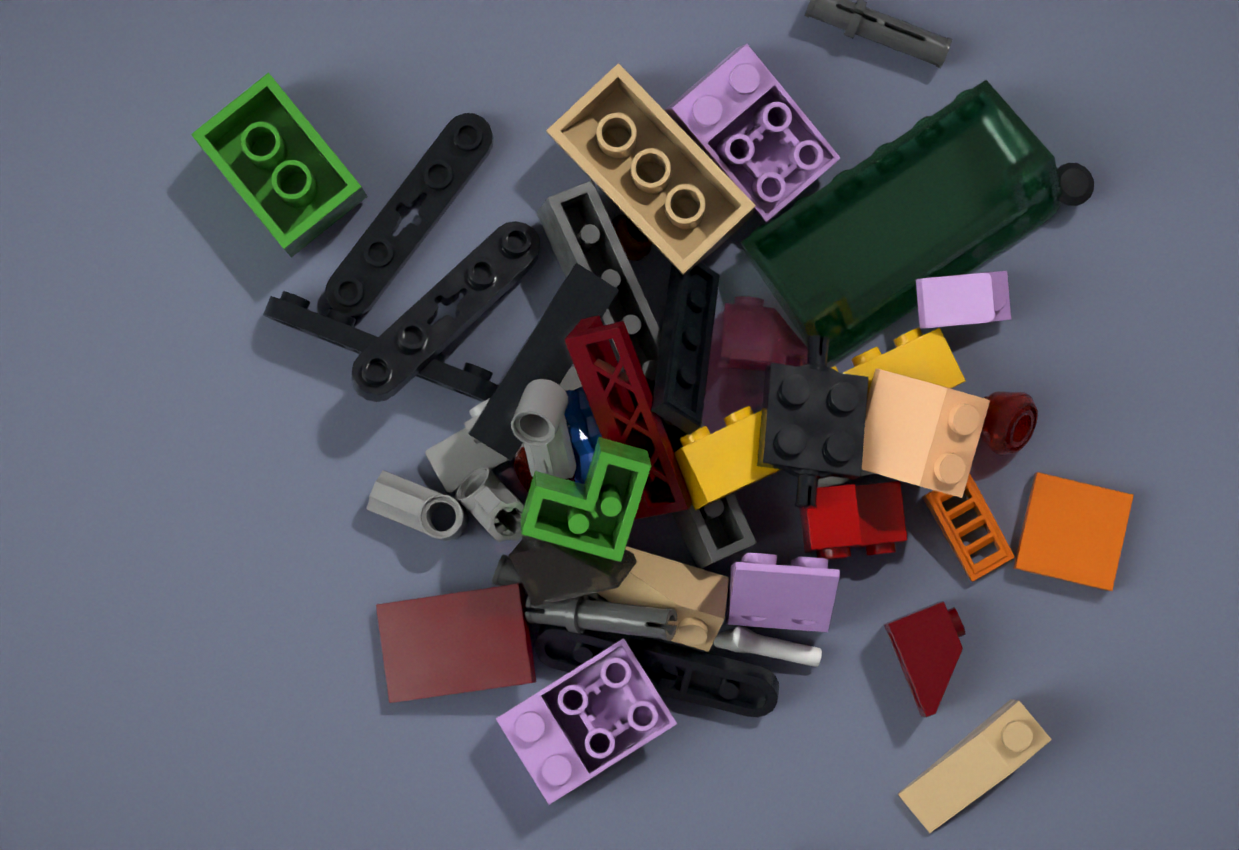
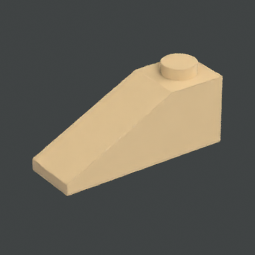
[572,546,729,652]
[898,699,1052,833]

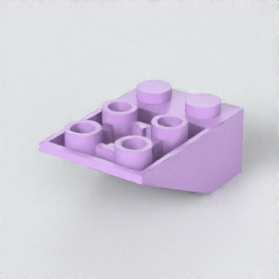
[664,44,841,222]
[726,553,840,632]
[496,638,677,805]

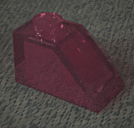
[718,296,808,372]

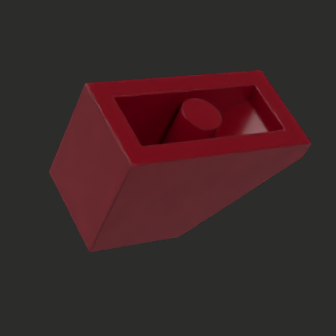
[884,601,966,717]

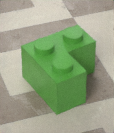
[521,437,651,562]

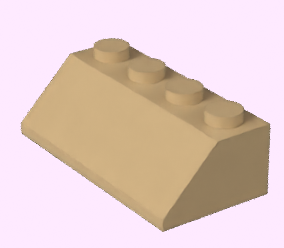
[546,63,756,275]

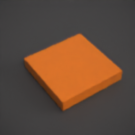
[1013,472,1134,591]

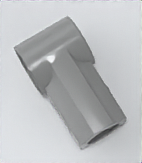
[511,379,576,479]
[455,467,524,542]
[367,470,469,541]

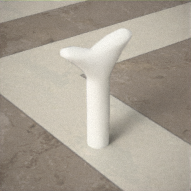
[714,626,822,667]

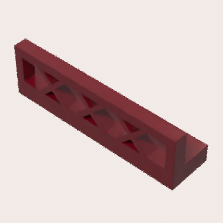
[564,315,693,520]

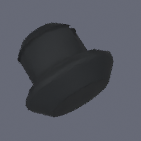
[1051,163,1094,206]

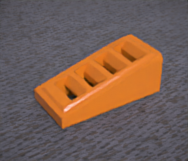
[922,473,1015,582]

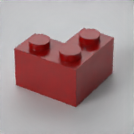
[799,481,907,560]

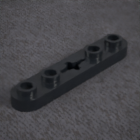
[325,113,493,318]
[351,221,541,402]
[263,291,498,402]
[535,624,779,717]

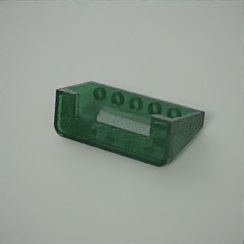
[741,80,1062,363]

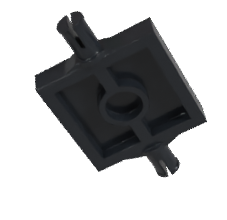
[757,335,868,509]

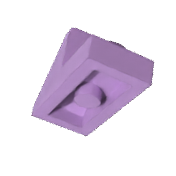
[916,271,1011,329]

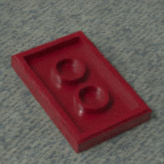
[376,583,537,703]

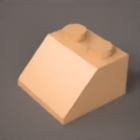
[862,368,990,498]

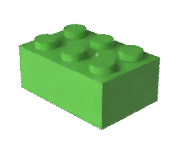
[191,72,368,258]

